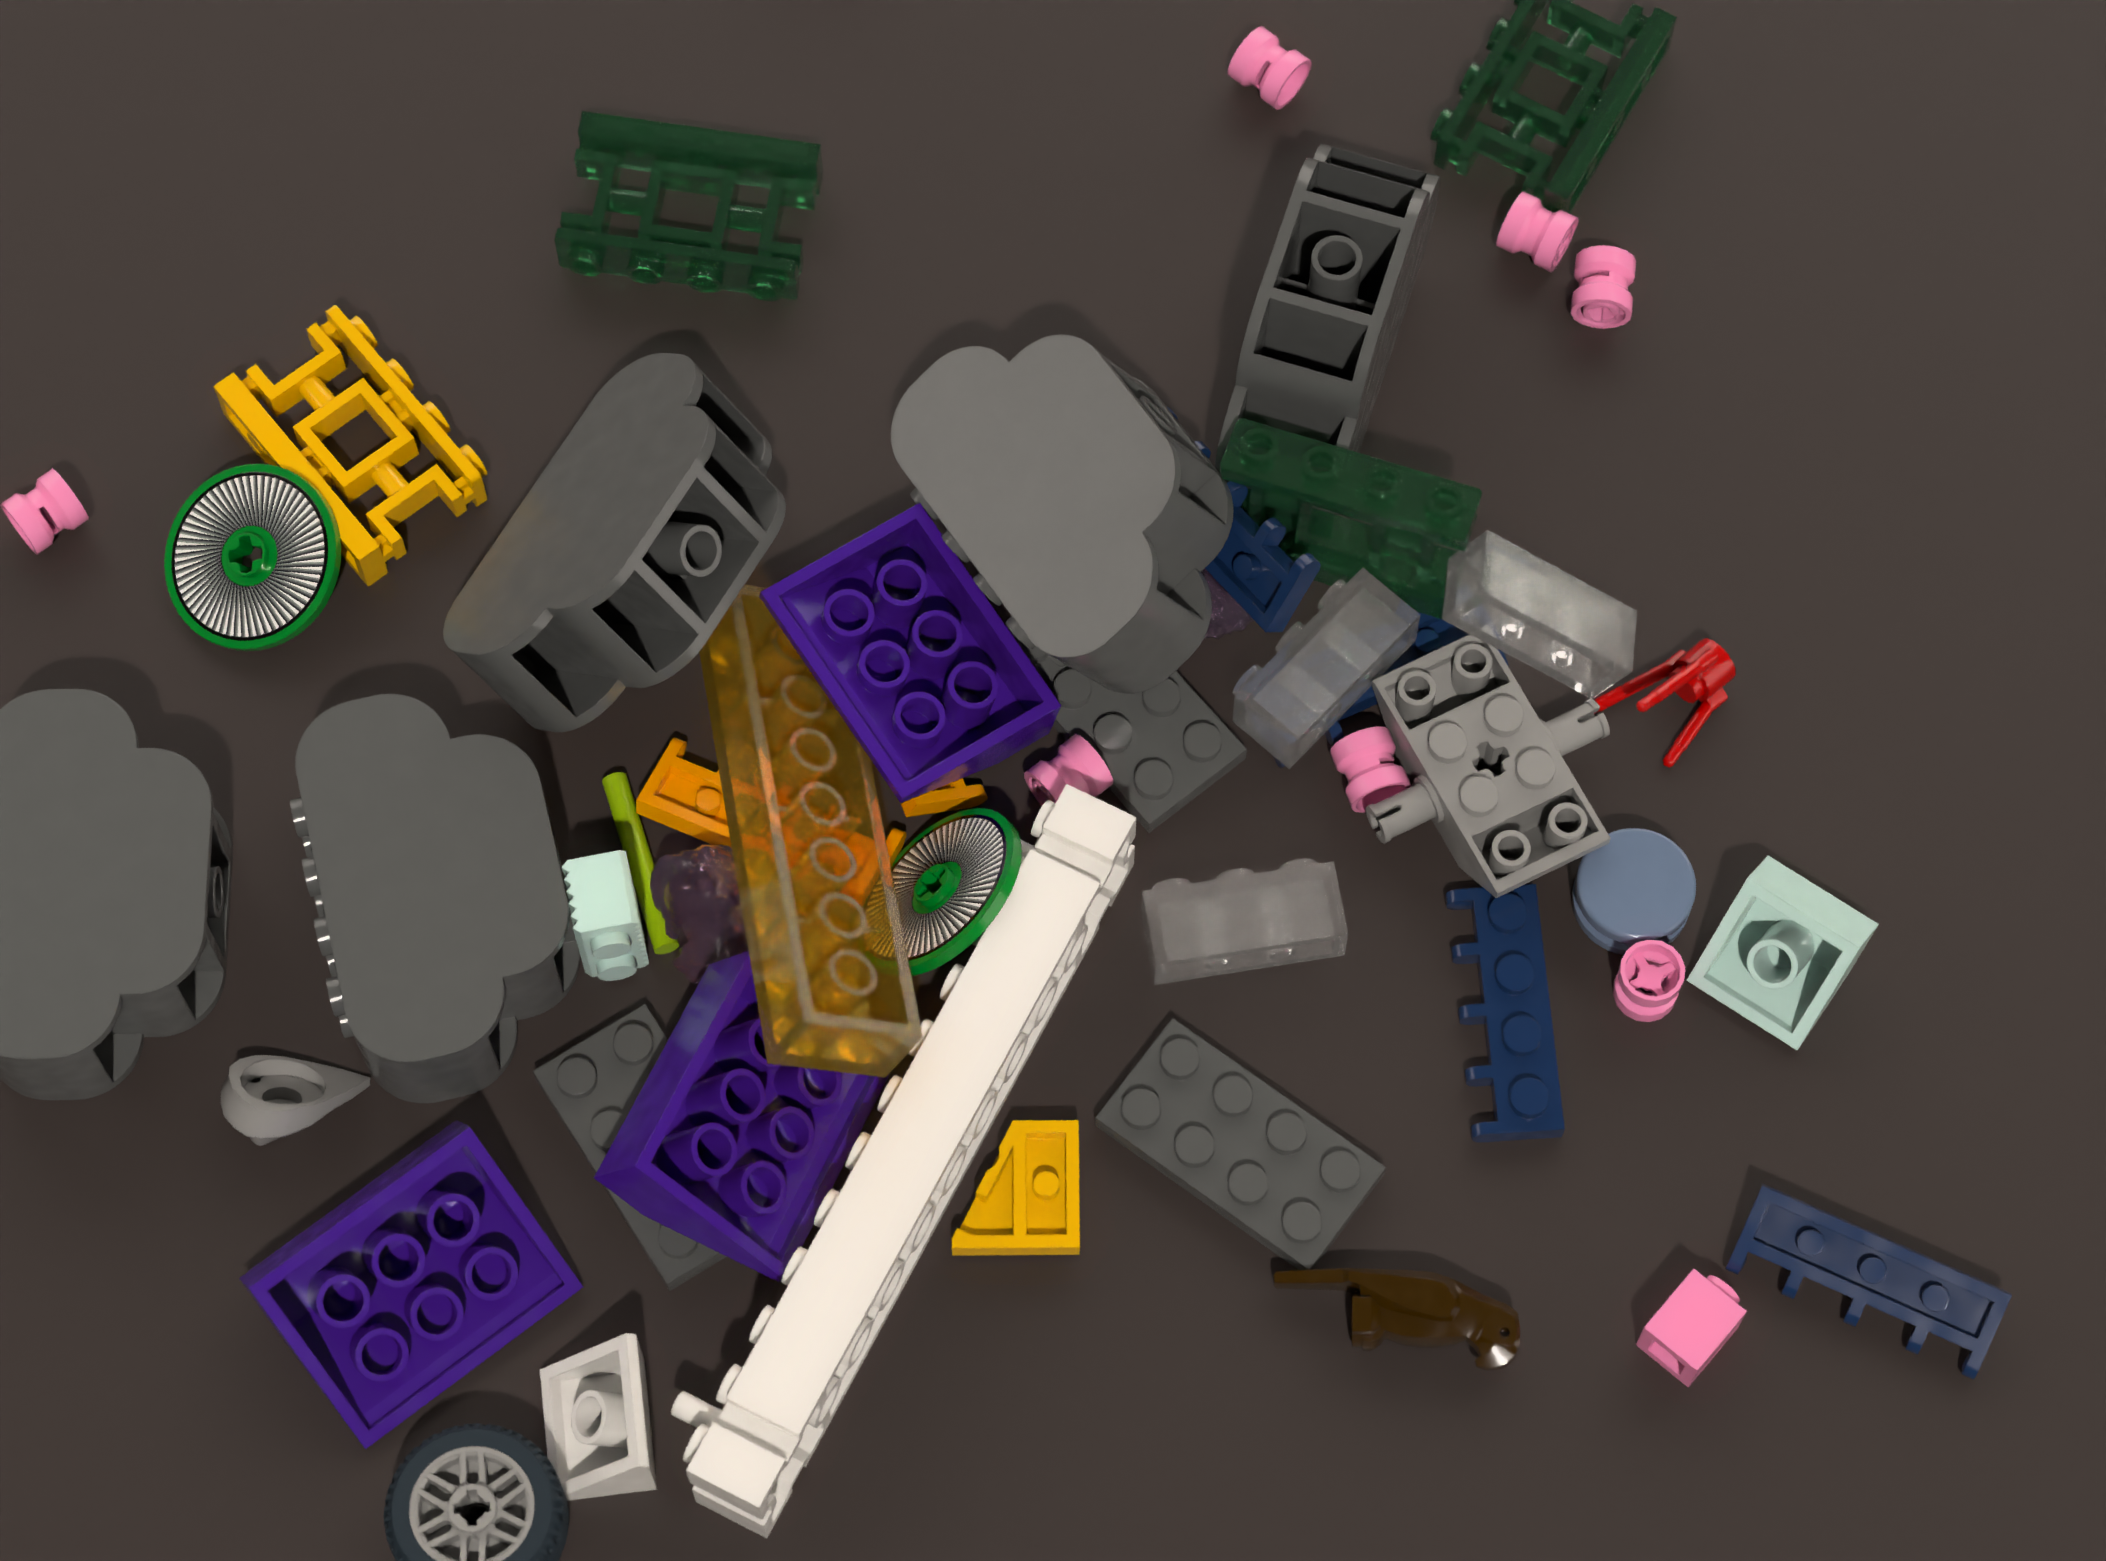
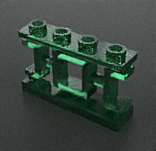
[1430,0,1677,214]
[554,111,823,301]
[1220,418,1482,622]

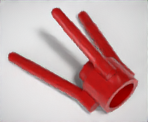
[1594,638,1736,768]

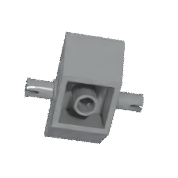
[1366,627,1611,898]

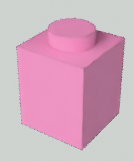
[1636,1269,1747,1387]

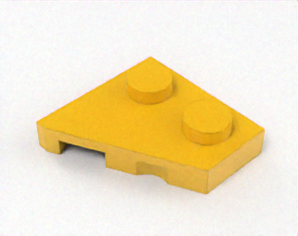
[952,1120,1080,1256]

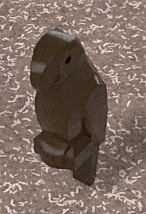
[1274,1268,1520,1371]

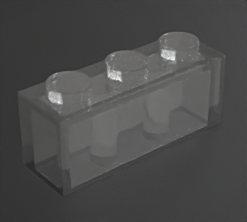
[1442,530,1637,699]
[1233,568,1420,769]
[1141,858,1348,985]

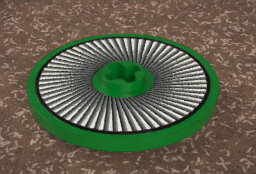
[164,464,341,651]
[862,808,1022,977]

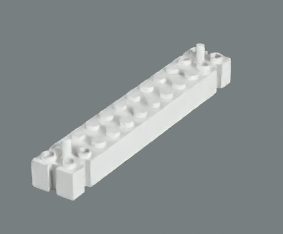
[671,784,1136,1538]

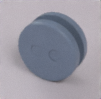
[1572,828,1696,955]

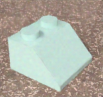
[1686,856,1879,1050]

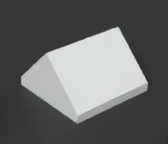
[540,1333,657,1501]

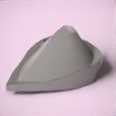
[220,1055,371,1146]

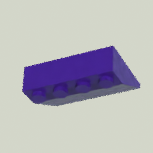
[759,503,1061,803]
[594,950,895,1282]
[239,1120,583,1449]

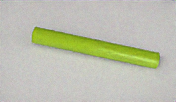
[602,772,679,955]

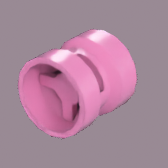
[1228,26,1311,110]
[1496,192,1578,272]
[1571,245,1636,329]
[0,468,89,555]
[1330,726,1411,813]
[1024,734,1113,806]
[1613,939,1685,1022]

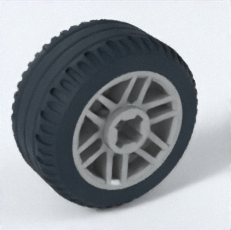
[384,1423,569,1561]

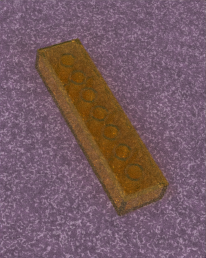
[699,584,923,1077]

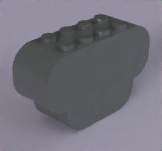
[1214,143,1441,519]
[891,334,1234,694]
[443,353,786,732]
[0,689,233,1100]
[290,694,581,1104]

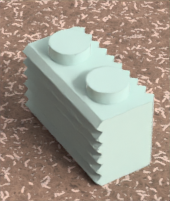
[562,850,649,981]

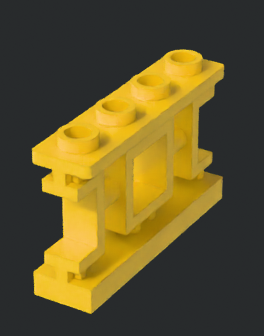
[213,305,488,587]

